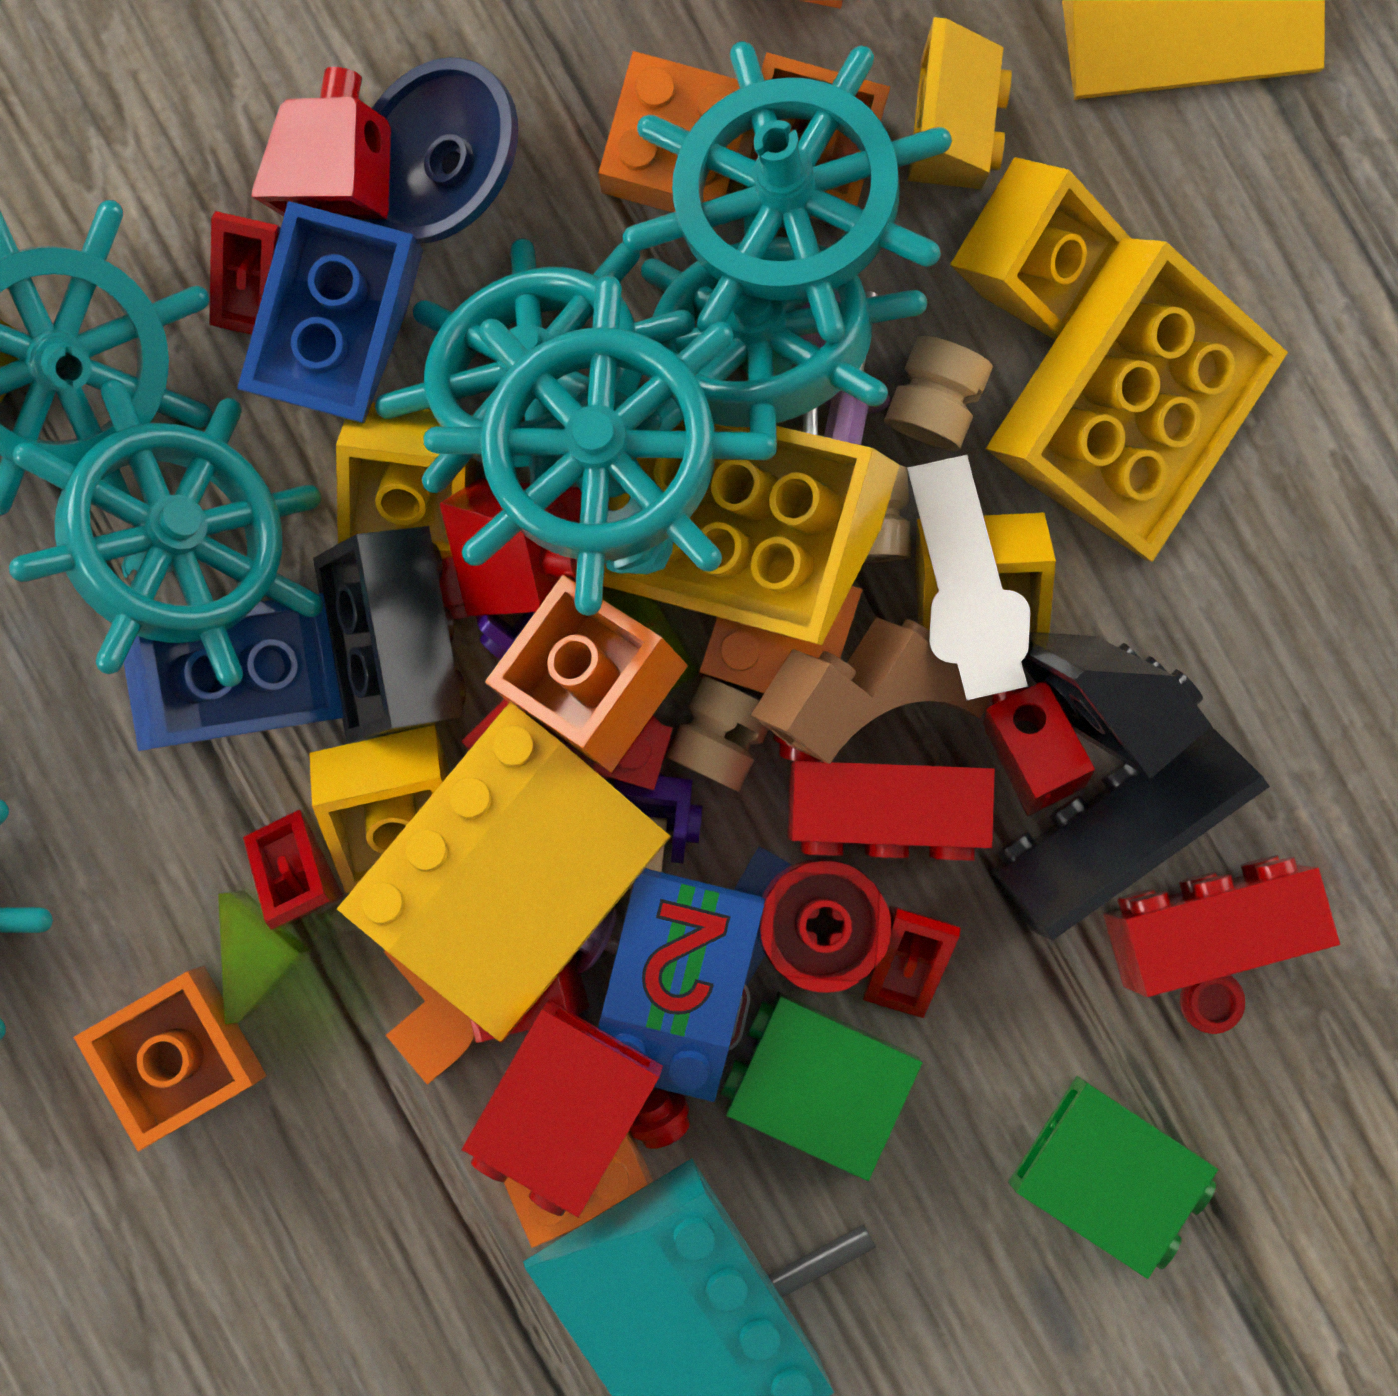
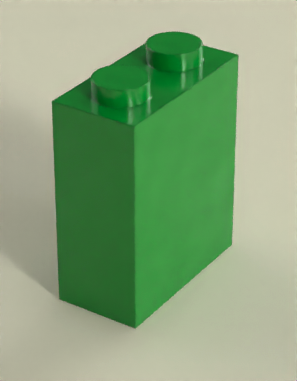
[720,991,923,1182]
[1008,1076,1219,1279]

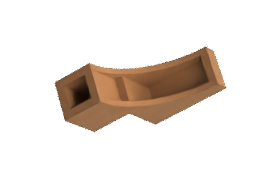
[751,617,993,764]

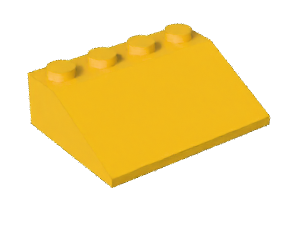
[1062,0,1325,100]
[985,238,1288,562]
[603,419,900,645]
[337,701,671,1043]

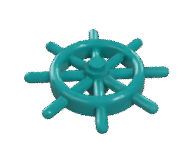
[622,41,952,343]
[0,200,212,516]
[641,213,927,461]
[375,238,695,493]
[423,275,776,616]
[9,379,323,687]

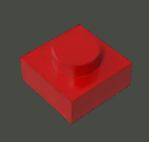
[592,721,673,791]

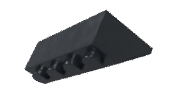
[990,726,1270,940]

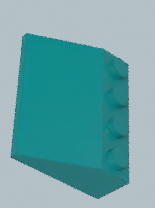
[523,1158,834,1396]

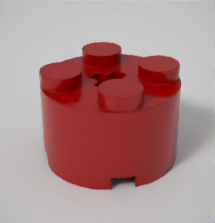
[757,859,891,993]

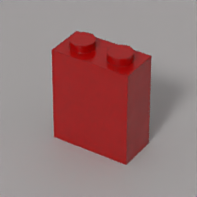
[461,1000,663,1218]

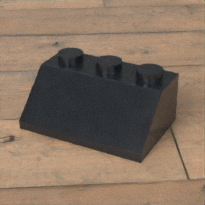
[313,526,466,743]
[1021,632,1212,779]

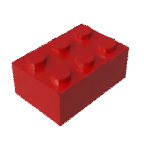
[787,761,995,861]
[1103,856,1341,997]

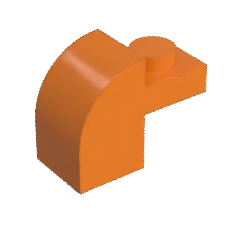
[383,950,475,1085]

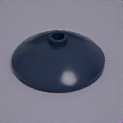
[368,57,518,244]

